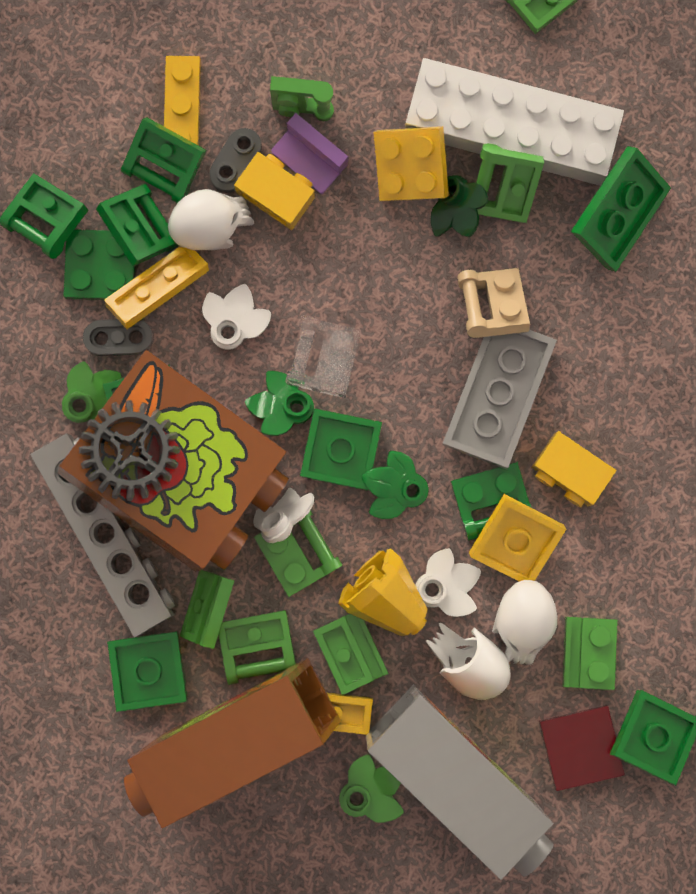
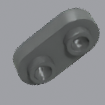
[209,128,262,193]
[83,319,154,356]

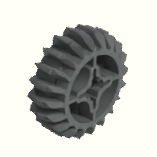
[79,400,180,501]

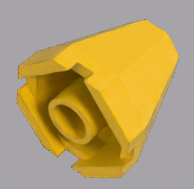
[338,549,427,636]

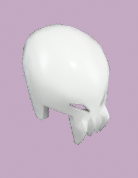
[168,189,254,250]
[492,580,558,665]
[426,623,511,700]

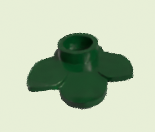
[431,175,488,237]

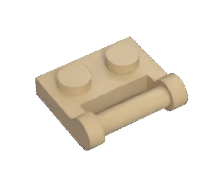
[457,268,530,338]

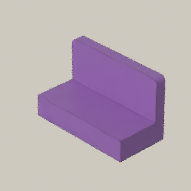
[271,113,348,194]

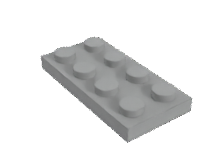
[442,330,557,470]

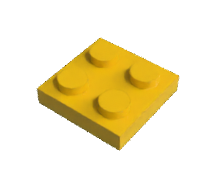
[373,126,449,201]
[469,494,567,582]

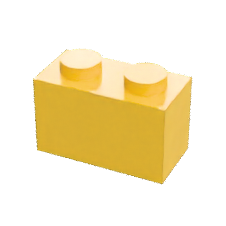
[234,152,315,231]
[531,431,617,508]

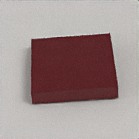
[539,705,625,791]

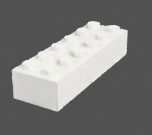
[405,58,624,186]

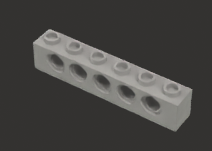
[30,433,176,638]

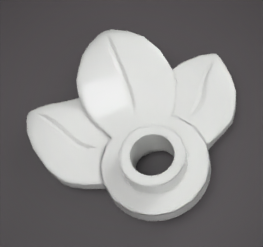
[202,284,271,350]
[253,488,314,543]
[415,548,481,617]

